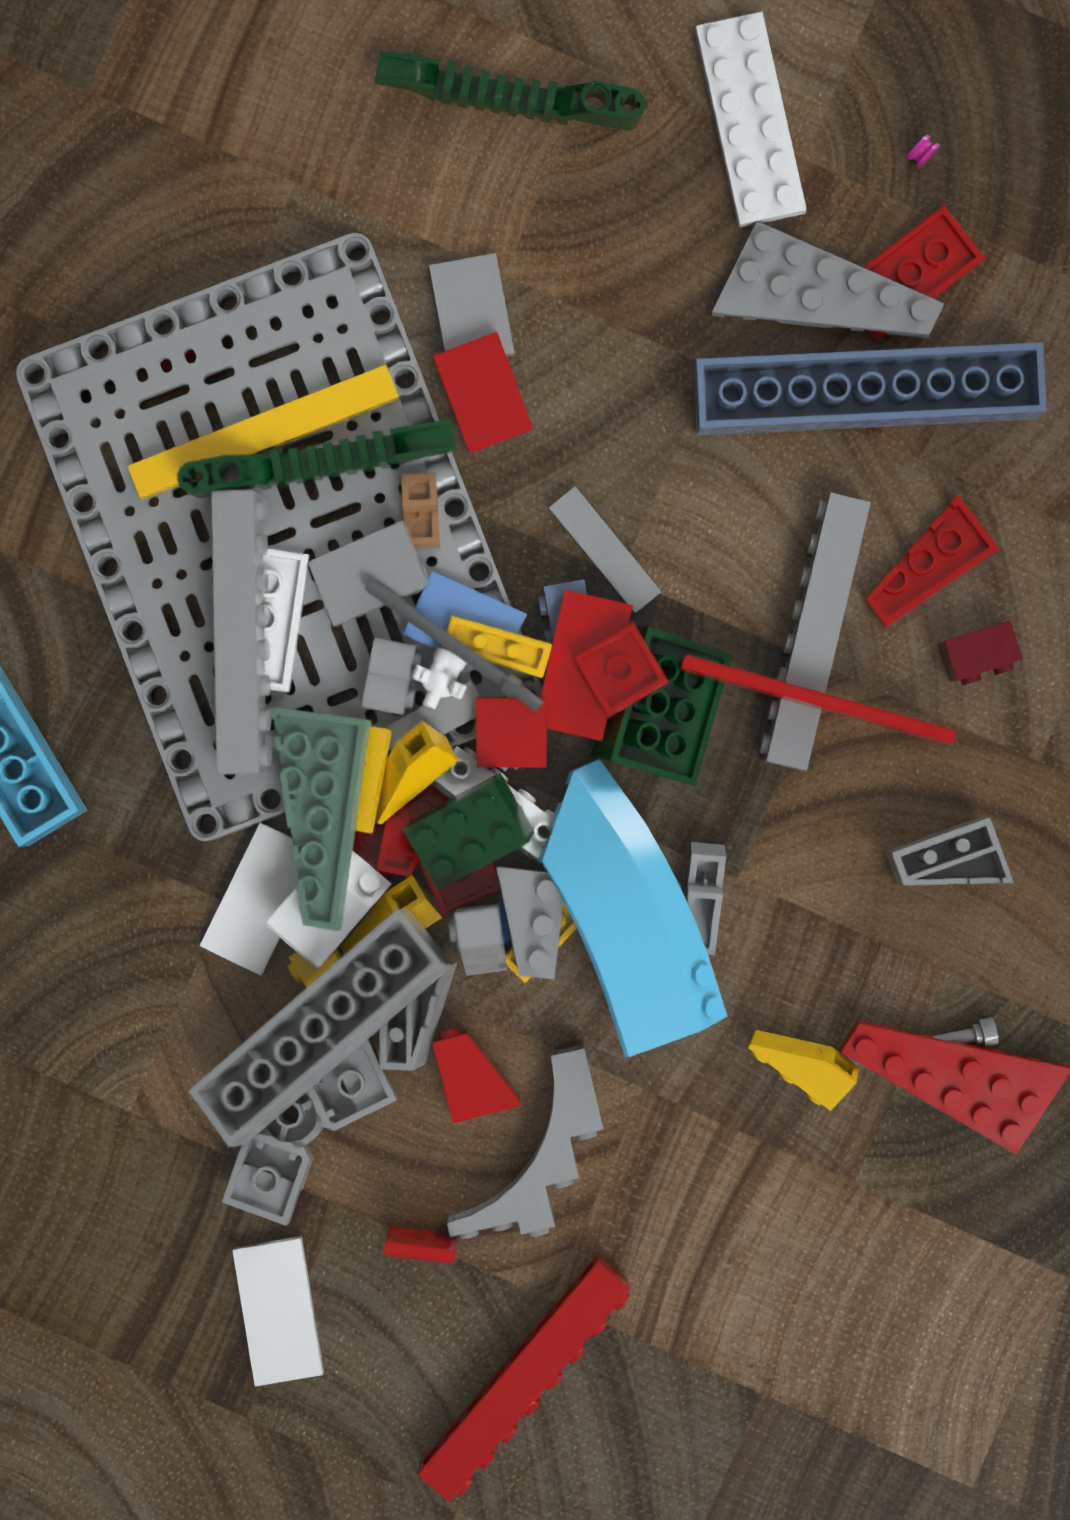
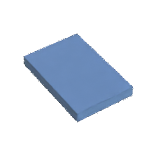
[403,571,527,671]

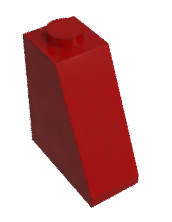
[432,1027,520,1123]

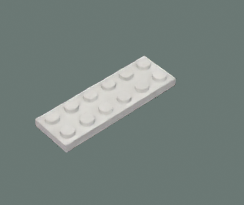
[695,12,807,228]

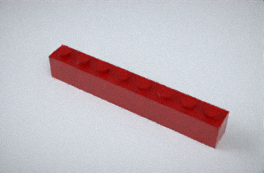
[418,1254,630,1502]

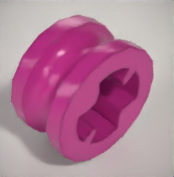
[906,134,940,169]

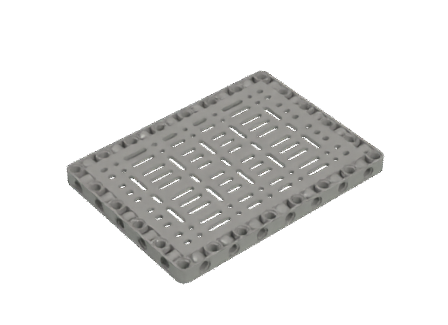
[16,233,543,841]

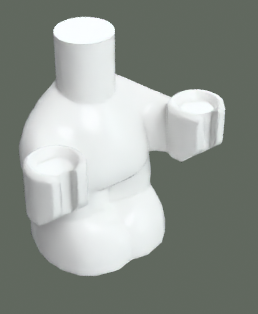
[412,648,467,710]

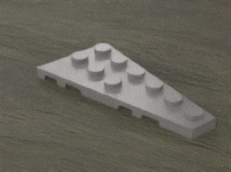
[712,221,944,338]

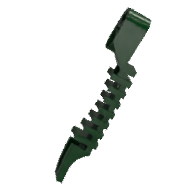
[375,51,645,130]
[177,419,457,498]

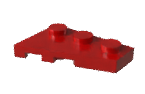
[376,784,449,878]

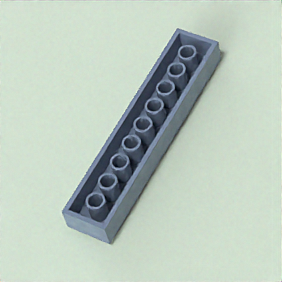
[693,342,1047,436]

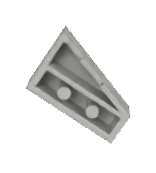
[884,817,1014,885]
[497,866,563,979]
[449,902,507,976]
[380,962,458,1070]

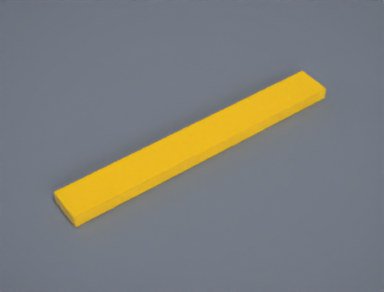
[127,365,399,500]

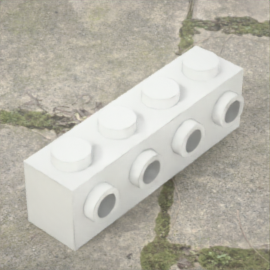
[431,746,554,865]

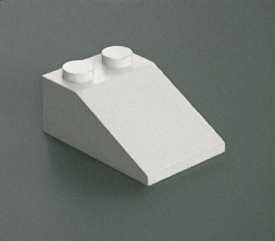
[265,850,391,970]

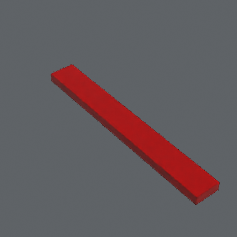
[679,655,956,745]

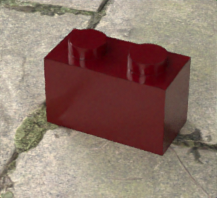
[938,620,1023,686]

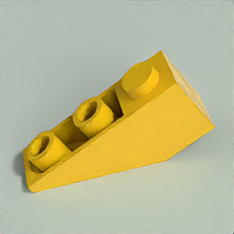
[376,721,458,825]
[341,875,442,954]
[748,1030,859,1111]

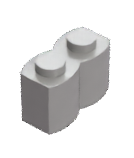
[362,638,422,715]

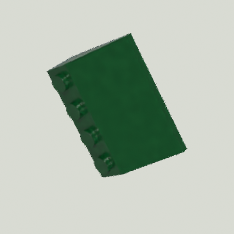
[590,625,732,786]

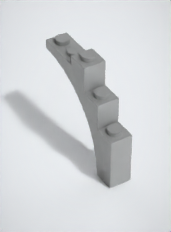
[447,1044,604,1239]

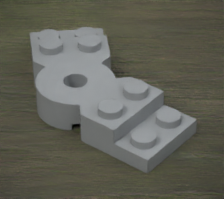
[222,1038,398,1226]

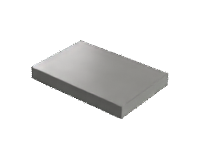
[429,253,515,357]
[308,521,430,627]

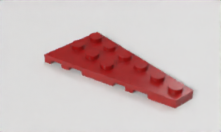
[839,1020,1070,1155]

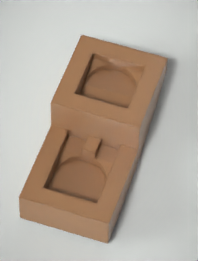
[401,473,440,549]

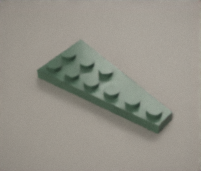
[269,707,371,931]

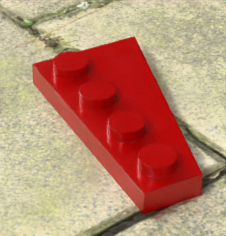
[865,495,999,629]

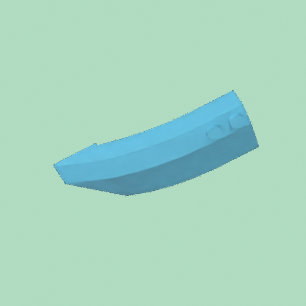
[537,759,727,1057]

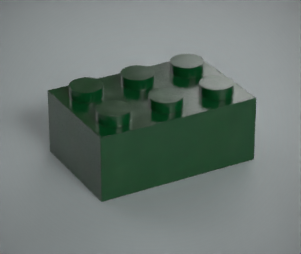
[403,772,535,890]

